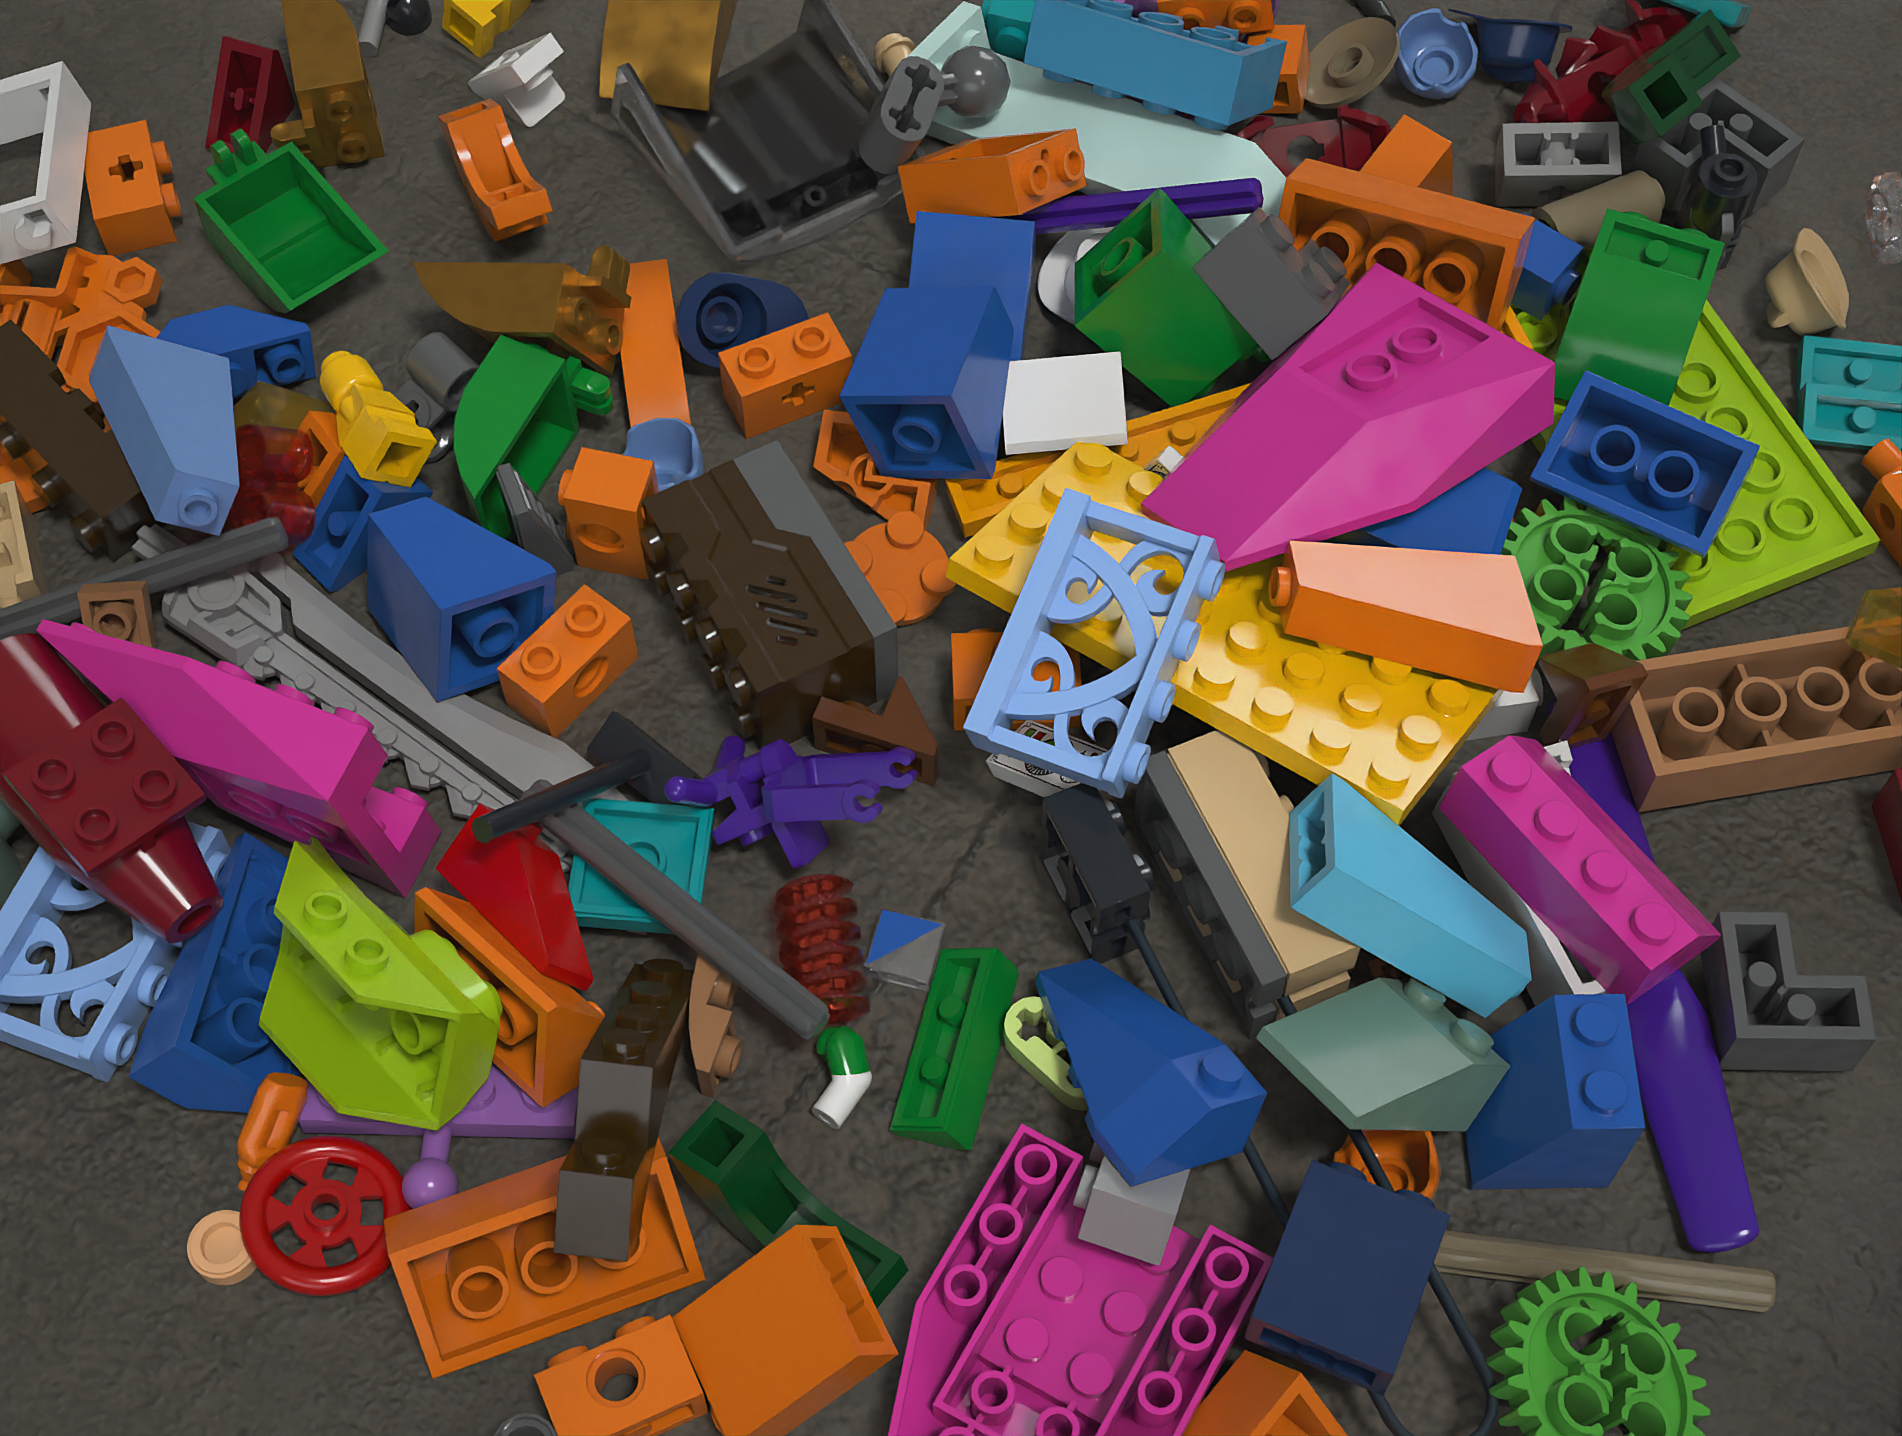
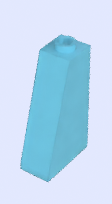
[1289,773,1532,1018]

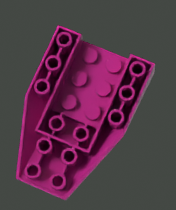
[1141,263,1555,572]
[36,619,442,899]
[888,1123,1274,1436]

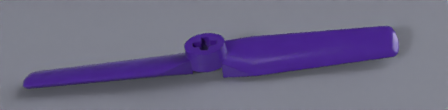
[1547,698,1759,1253]

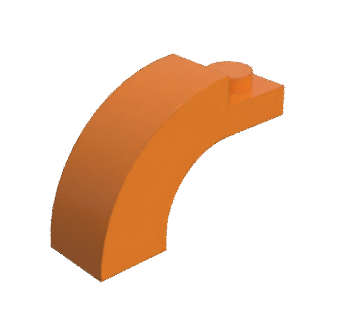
[437,98,553,242]

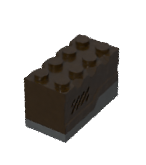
[639,440,899,748]

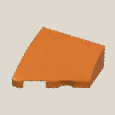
[813,409,940,531]

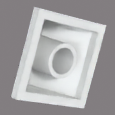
[1003,352,1128,455]

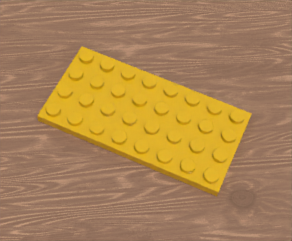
[946,441,1504,826]

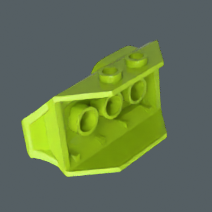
[259,835,503,1131]

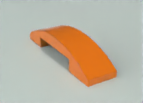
[620,259,691,427]

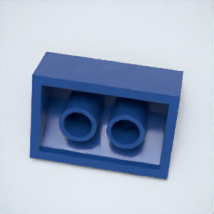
[1530,370,1760,558]

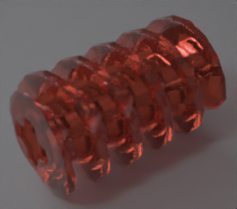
[773,874,871,1024]

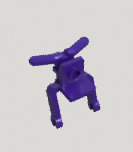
[664,735,918,869]

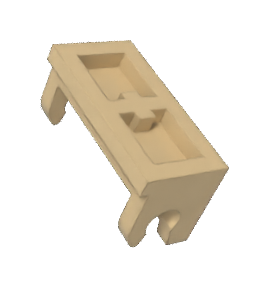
[0,481,49,609]

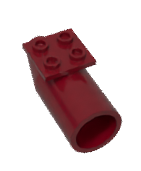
[0,633,223,943]

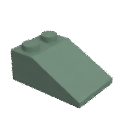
[1256,977,1510,1132]

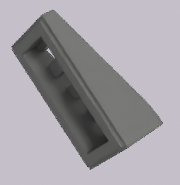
[496,463,575,576]

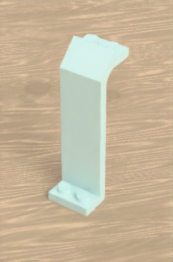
[906,1,1286,247]

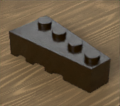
[0,320,168,563]

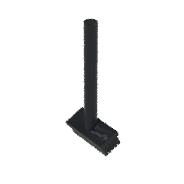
[472,711,703,843]

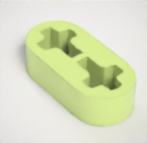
[1003,996,1089,1111]

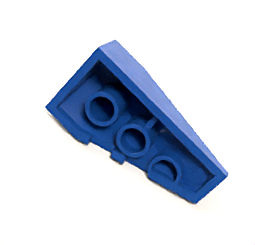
[128,832,300,1113]
[1035,958,1267,1187]

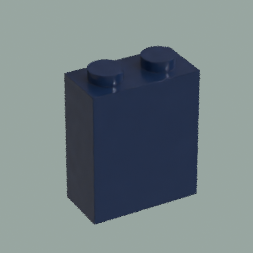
[1244,1160,1451,1396]

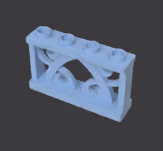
[963,488,1225,799]
[0,821,231,1082]

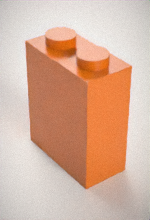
[672,1225,899,1436]

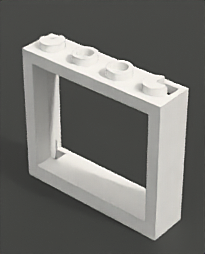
[0,61,91,264]

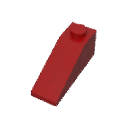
[435,803,594,991]

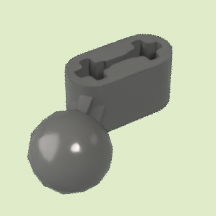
[858,46,1011,174]

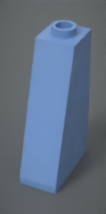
[89,325,240,536]

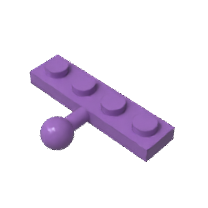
[298,1063,579,1209]

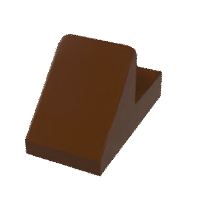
[1539,643,1648,749]
[812,676,938,787]

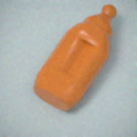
[236,1072,307,1191]

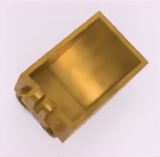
[270,0,385,168]
[599,0,738,111]
[412,245,632,375]

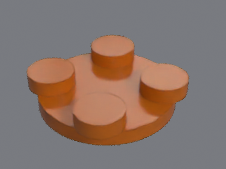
[844,510,957,626]

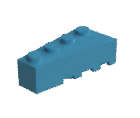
[1023,0,1287,130]

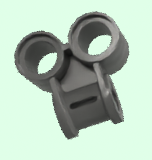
[394,332,480,464]

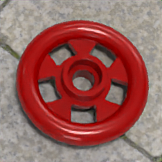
[239,1135,412,1296]

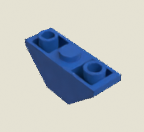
[156,305,316,399]

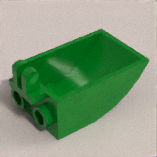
[193,128,389,314]
[1554,208,1725,406]
[454,335,614,541]

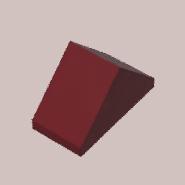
[205,36,295,154]

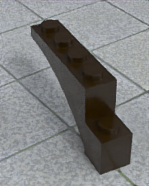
[554,958,694,1261]

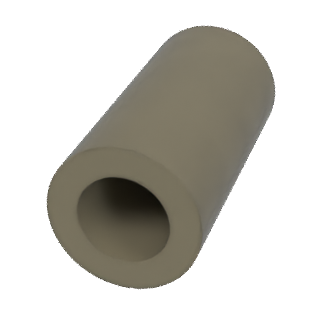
[1531,170,1665,253]

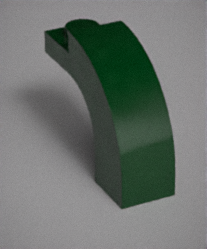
[1601,9,1741,144]
[668,1100,909,1308]

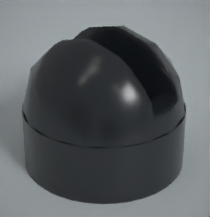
[386,0,432,36]

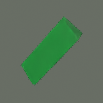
[889,947,1019,1151]

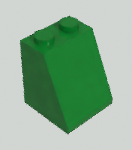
[1075,188,1259,407]

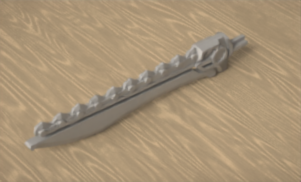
[131,521,647,935]

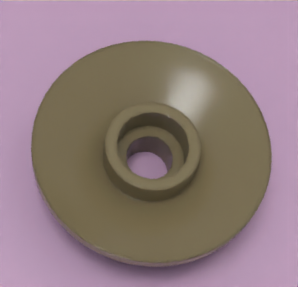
[1305,17,1400,109]

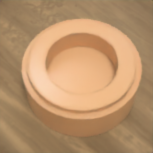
[187,1210,257,1285]

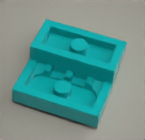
[1796,335,1902,451]

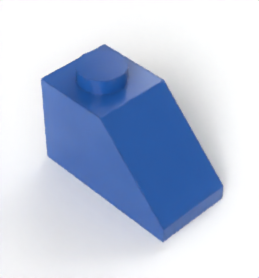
[292,455,433,592]

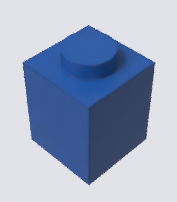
[1511,213,1584,321]

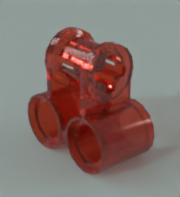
[225,424,316,545]

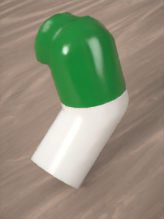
[811,1026,872,1129]

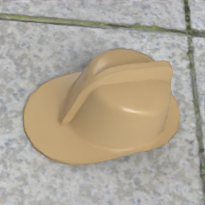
[1765,228,1849,337]

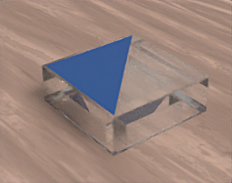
[864,908,946,992]

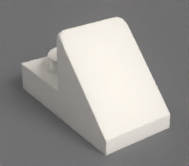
[467,33,565,128]

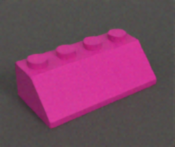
[1439,735,1721,1006]

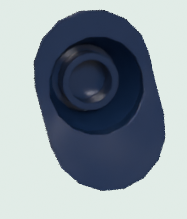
[1448,8,1572,82]
[675,272,809,368]

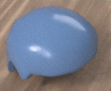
[1394,8,1478,100]
[622,418,705,492]

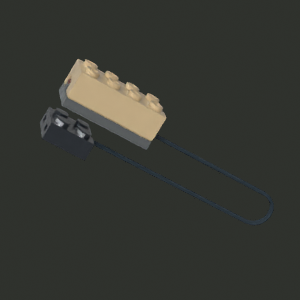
[1039,730,1499,1436]

